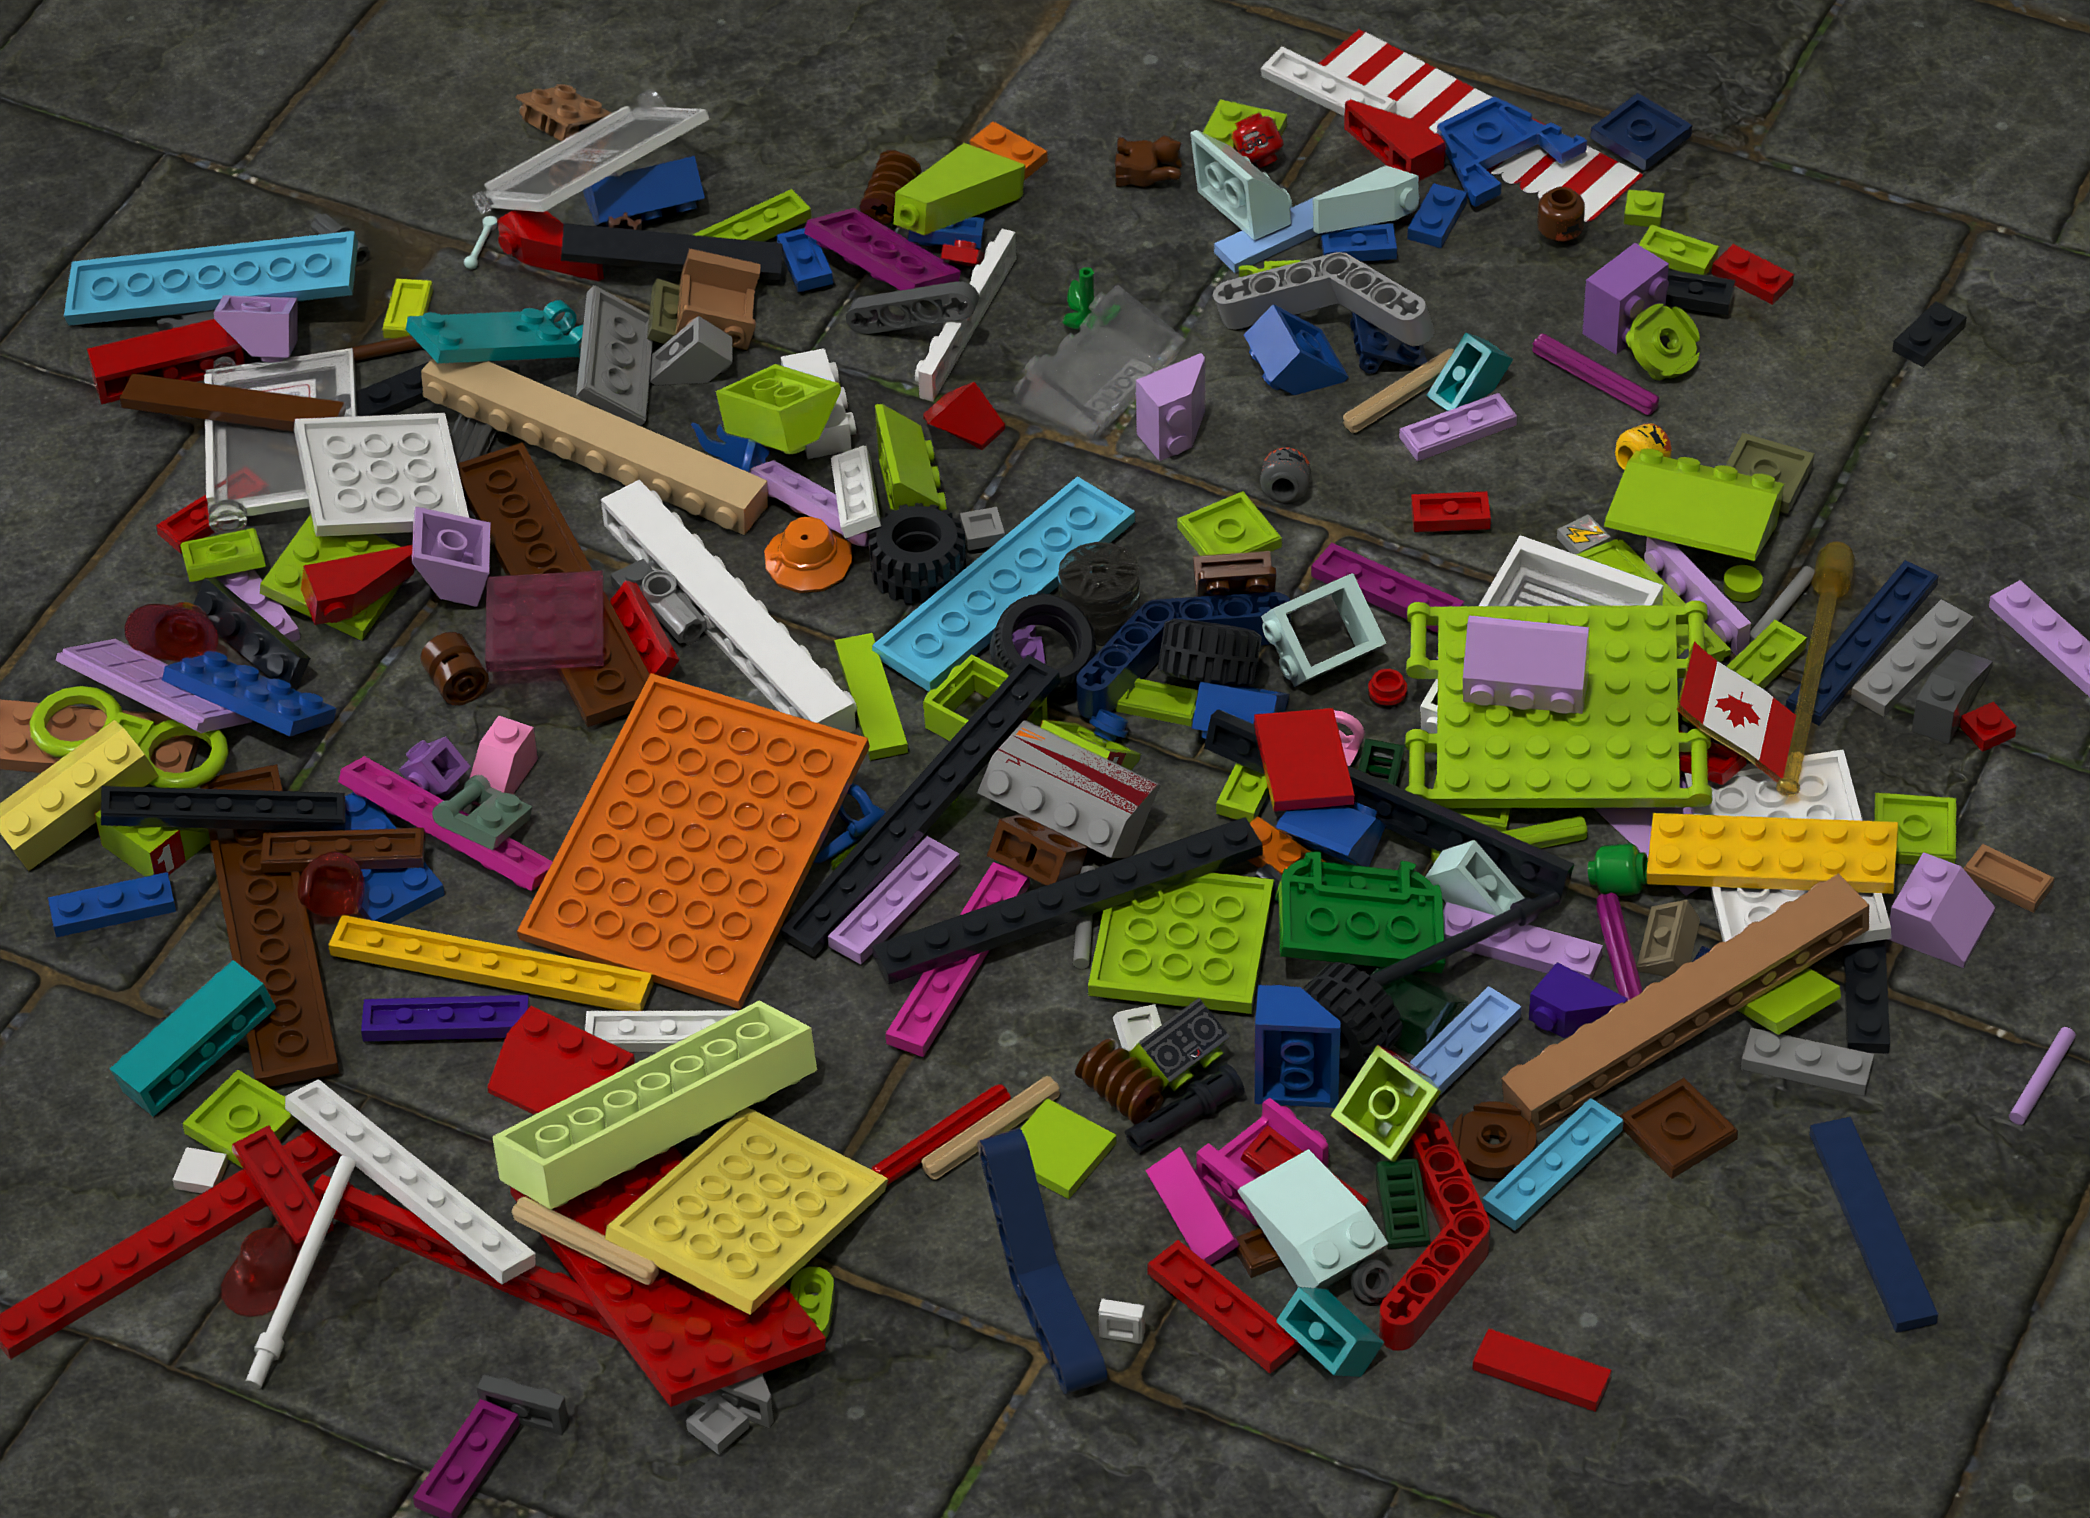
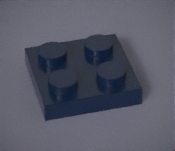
[1590,93,1692,171]

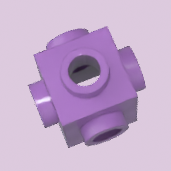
[398,736,471,798]

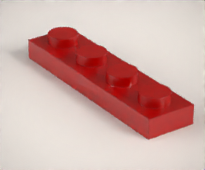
[1147,1240,1301,1373]

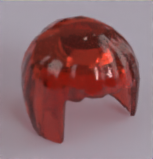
[297,851,365,917]

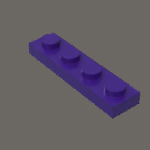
[361,995,530,1041]

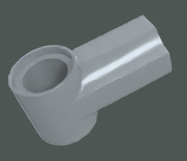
[642,570,707,645]

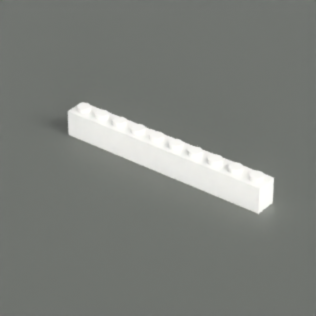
[601,480,857,733]

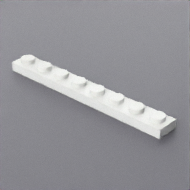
[285,1079,536,1284]

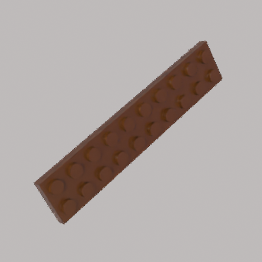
[457,442,650,727]
[200,764,339,1087]

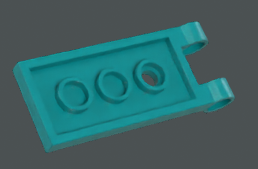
[406,300,583,364]

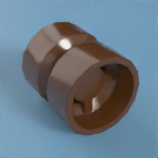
[420,632,489,705]

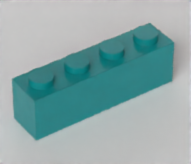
[110,960,276,1117]

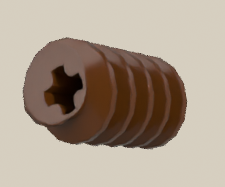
[859,150,922,226]
[1075,1038,1164,1125]

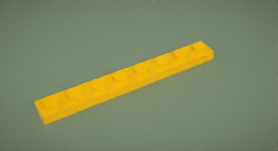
[328,915,653,1011]

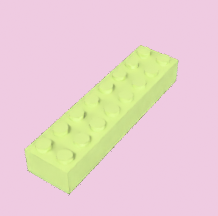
[492,1001,817,1210]

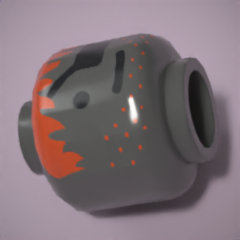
[1260,447,1311,504]

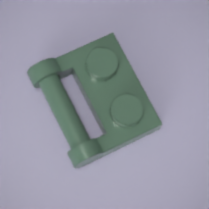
[432,774,533,851]

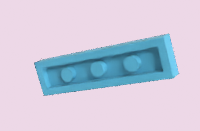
[1482,1098,1623,1231]

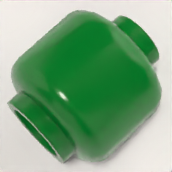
[1588,843,1648,897]

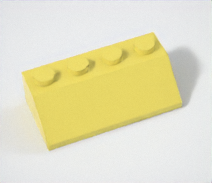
[0,720,159,871]

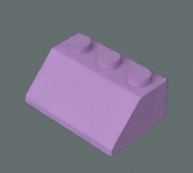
[1463,616,1589,714]

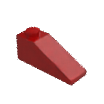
[1344,99,1446,182]
[497,210,604,282]
[301,545,415,625]

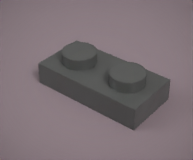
[477,1374,569,1435]

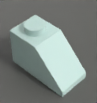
[1425,840,1524,916]

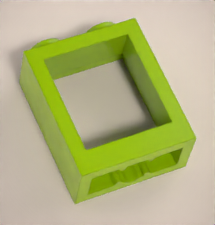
[923,654,1048,762]

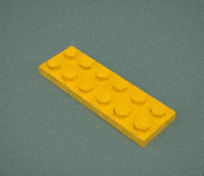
[1646,813,1898,894]

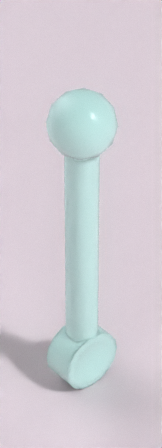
[464,216,498,270]

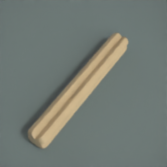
[1343,348,1454,433]
[921,1076,1060,1180]
[512,1197,660,1285]

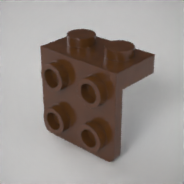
[1193,551,1277,597]

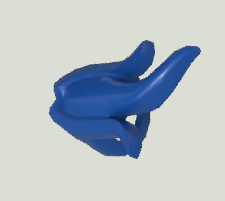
[691,423,770,472]
[814,783,886,863]

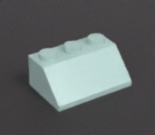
[1190,130,1292,240]

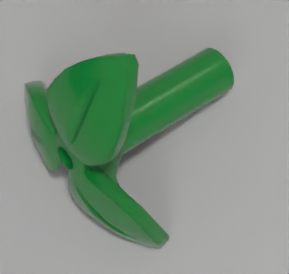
[1062,267,1123,329]

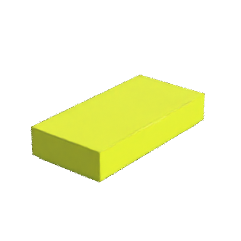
[382,279,433,339]

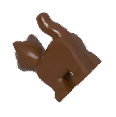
[1115,135,1182,186]

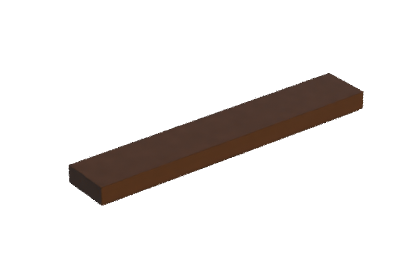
[120,374,346,431]

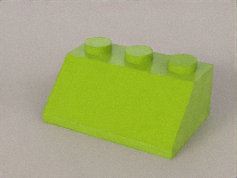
[716,364,841,454]
[875,404,947,511]

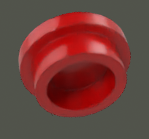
[1368,669,1407,705]

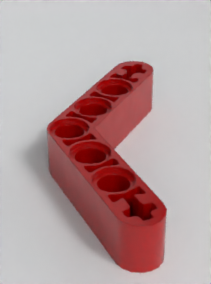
[1379,1112,1490,1351]

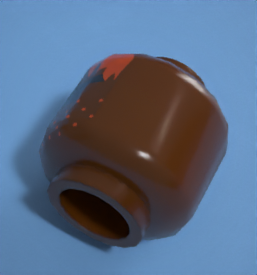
[1537,187,1585,242]

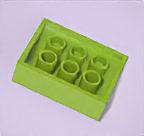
[1604,449,1785,561]

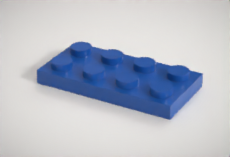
[162,651,337,736]
[295,792,445,924]

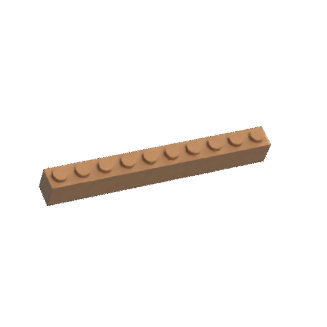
[1502,873,1869,1133]

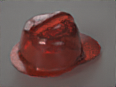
[124,602,218,662]
[221,1223,302,1317]

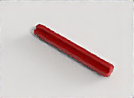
[871,1084,1012,1185]

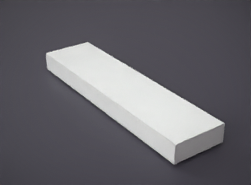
[1261,47,1397,116]
[831,446,881,539]
[585,1010,739,1052]

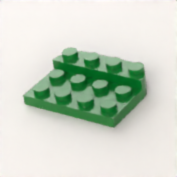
[1275,852,1445,973]

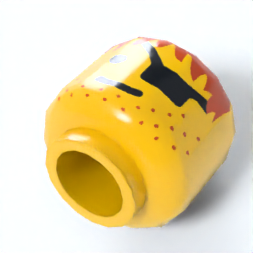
[1615,423,1672,470]

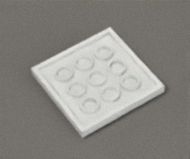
[294,413,469,537]

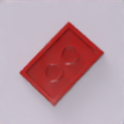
[1254,708,1354,811]

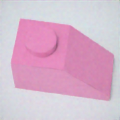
[470,716,538,806]

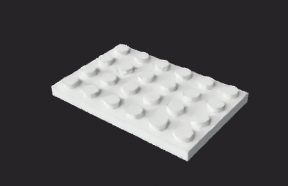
[1685,750,1891,946]

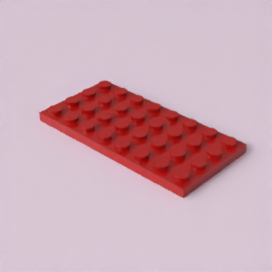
[510,1146,826,1407]

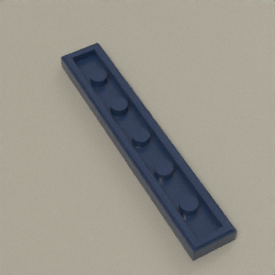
[1786,560,1939,726]
[1809,1117,1938,1332]

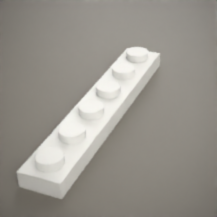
[915,229,1016,402]

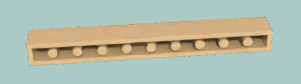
[421,358,768,535]

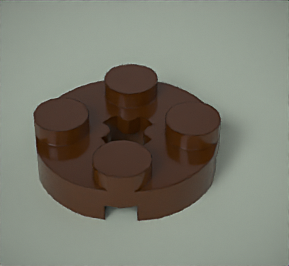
[1452,1101,1537,1178]

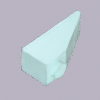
[1313,166,1419,234]

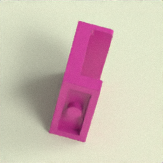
[1196,1098,1329,1226]

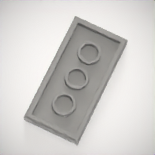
[576,285,653,426]

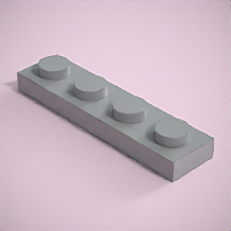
[1851,599,1974,717]

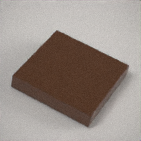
[1619,1078,1738,1179]

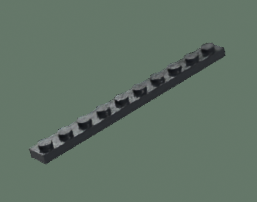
[781,655,1061,957]
[1204,709,1574,903]
[872,817,1263,985]

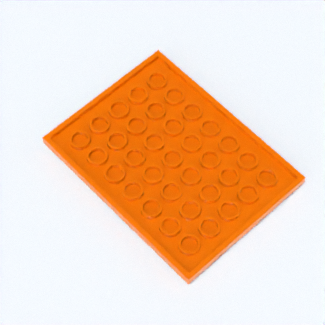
[517,673,870,1010]

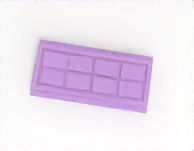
[56,639,252,733]

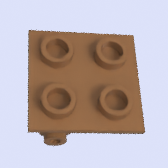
[516,84,612,141]

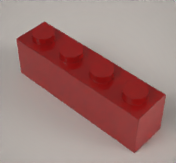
[87,319,245,404]

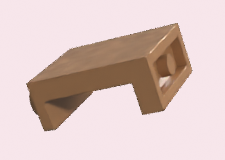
[676,249,761,350]

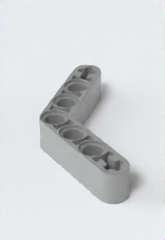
[1213,252,1435,346]

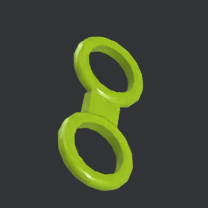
[29,686,229,789]

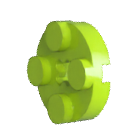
[1626,304,1700,380]

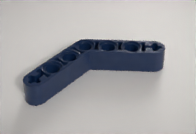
[1077,592,1292,719]
[977,1128,1107,1394]

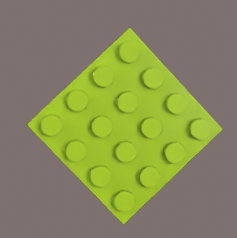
[1088,873,1274,1014]

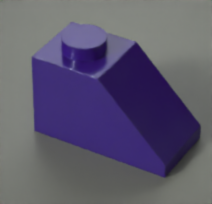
[1529,962,1628,1038]

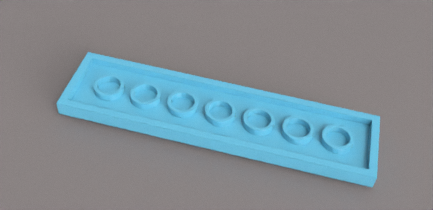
[64,231,358,326]
[872,476,1135,692]

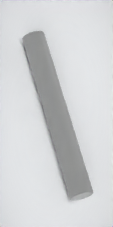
[1749,566,1816,644]
[1073,866,1095,969]

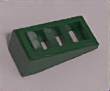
[1358,738,1405,786]
[1376,1158,1430,1249]

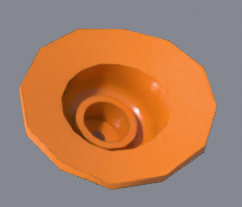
[764,517,852,593]

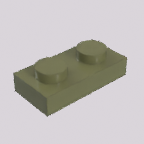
[647,279,680,344]

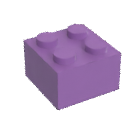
[1583,243,1669,355]

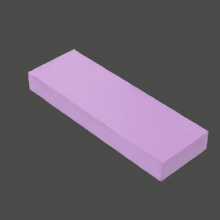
[1399,393,1517,462]

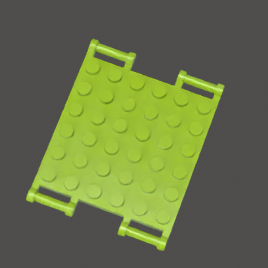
[1405,600,1713,808]

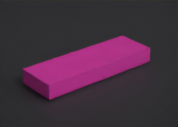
[1145,1147,1240,1265]

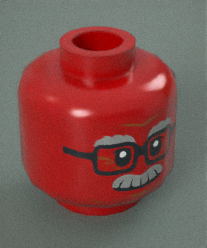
[1231,112,1284,168]

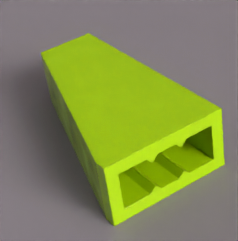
[893,143,1025,235]

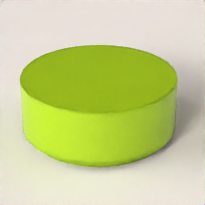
[1723,565,1763,602]

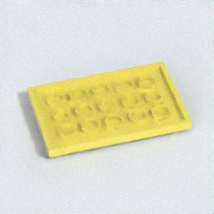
[605,1107,888,1315]

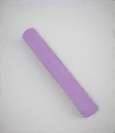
[2009,1027,2076,1125]

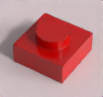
[941,240,985,267]
[1959,701,2017,752]

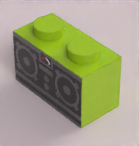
[1129,998,1230,1091]

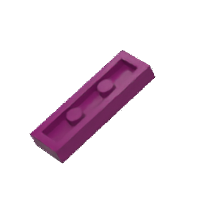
[413,1399,520,1518]

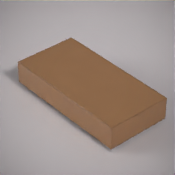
[1963,844,2055,913]

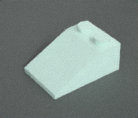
[1237,1149,1389,1289]

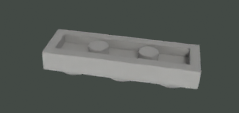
[1741,1028,1874,1096]

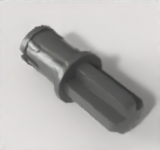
[311,214,370,267]

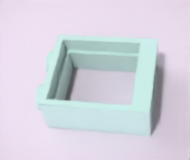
[1261,573,1386,687]

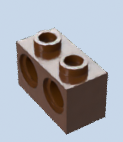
[987,814,1089,885]

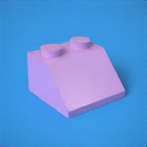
[214,295,298,363]
[1136,353,1205,461]
[412,507,491,606]
[1888,852,1995,968]

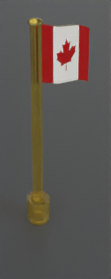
[1676,542,1856,797]

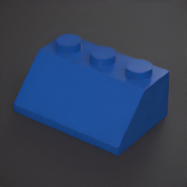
[582,156,705,227]
[1255,985,1341,1108]

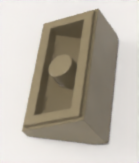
[1636,900,1700,977]

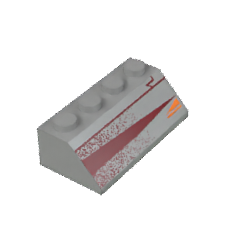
[977,721,1160,858]

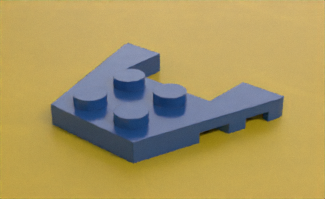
[1437,96,1587,207]

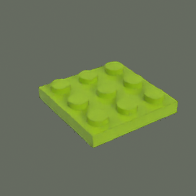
[259,514,403,641]

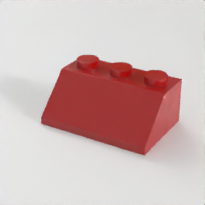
[487,1006,635,1115]

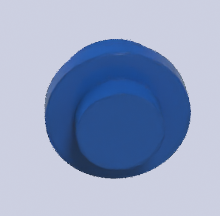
[1090,709,1128,742]

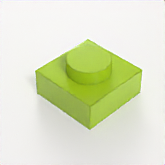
[1624,190,1664,227]

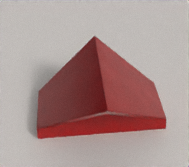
[923,381,1005,450]

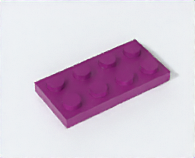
[804,208,961,291]

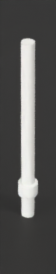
[245,1156,356,1389]

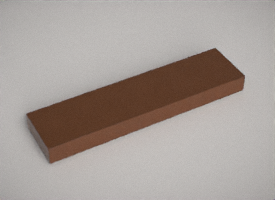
[260,828,426,873]

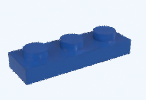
[48,872,176,937]

